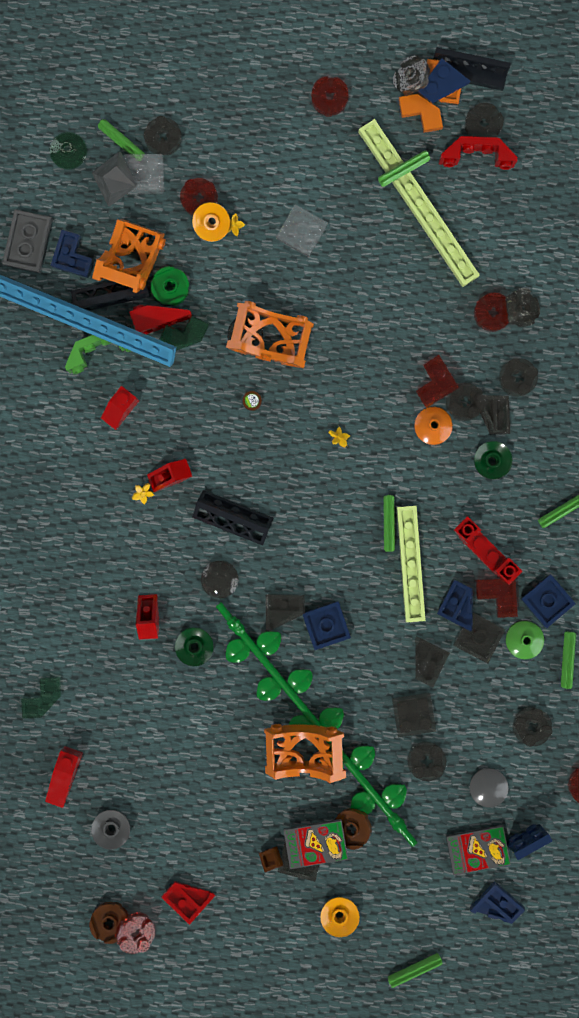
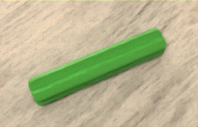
[98,119,145,162]
[378,151,430,187]
[384,495,395,552]
[538,495,579,528]
[561,631,576,689]
[388,953,443,988]

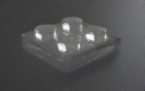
[124,154,165,195]
[276,204,328,257]

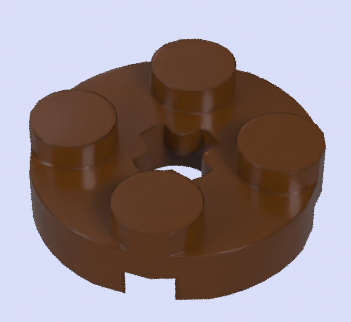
[335,808,372,850]
[89,902,129,944]

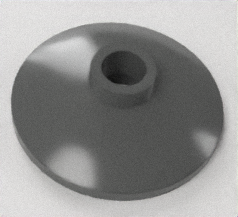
[91,810,130,850]

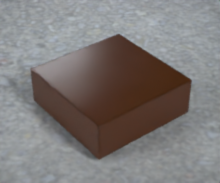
[259,846,284,873]

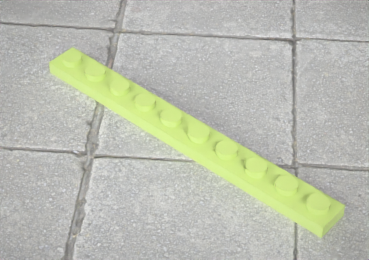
[358,119,480,287]

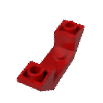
[439,136,518,170]
[454,516,523,585]

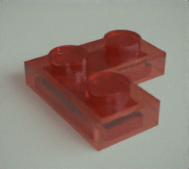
[416,355,459,408]
[476,579,518,618]

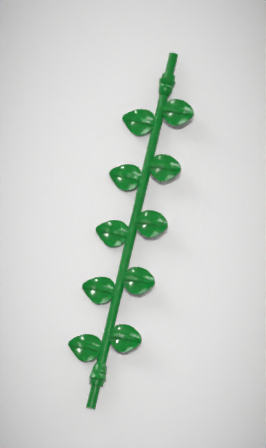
[216,602,418,847]

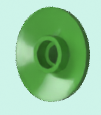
[506,621,544,659]

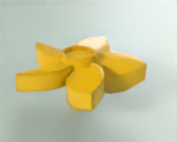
[228,214,245,236]
[328,426,350,447]
[132,483,154,504]

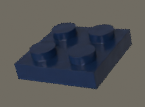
[520,574,576,629]
[302,601,351,650]
[507,824,552,860]

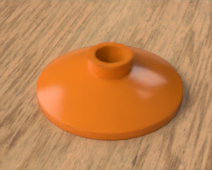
[414,407,452,445]

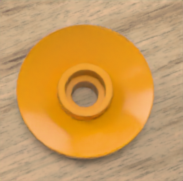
[192,202,230,242]
[320,897,360,937]

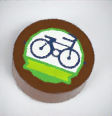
[243,391,262,411]

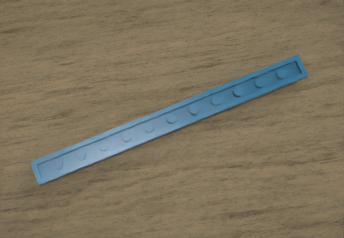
[0,275,177,367]

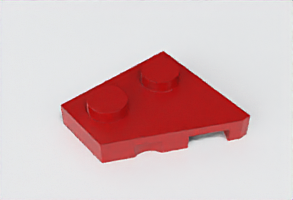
[161,881,216,925]

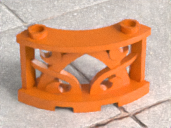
[92,219,166,293]
[226,301,314,368]
[264,724,346,783]

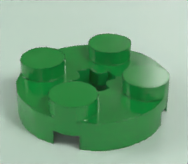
[151,266,189,306]

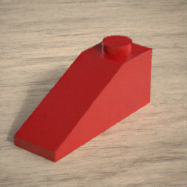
[129,305,193,334]
[45,746,83,808]

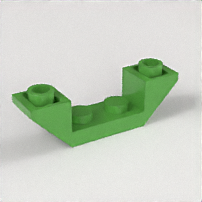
[65,335,130,374]

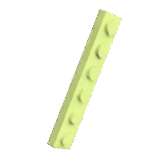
[397,506,425,622]

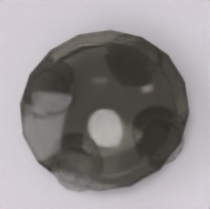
[201,561,239,599]

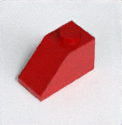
[101,386,139,430]
[147,459,192,492]
[136,594,159,640]

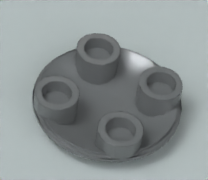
[470,768,508,807]

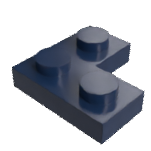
[50,230,94,278]

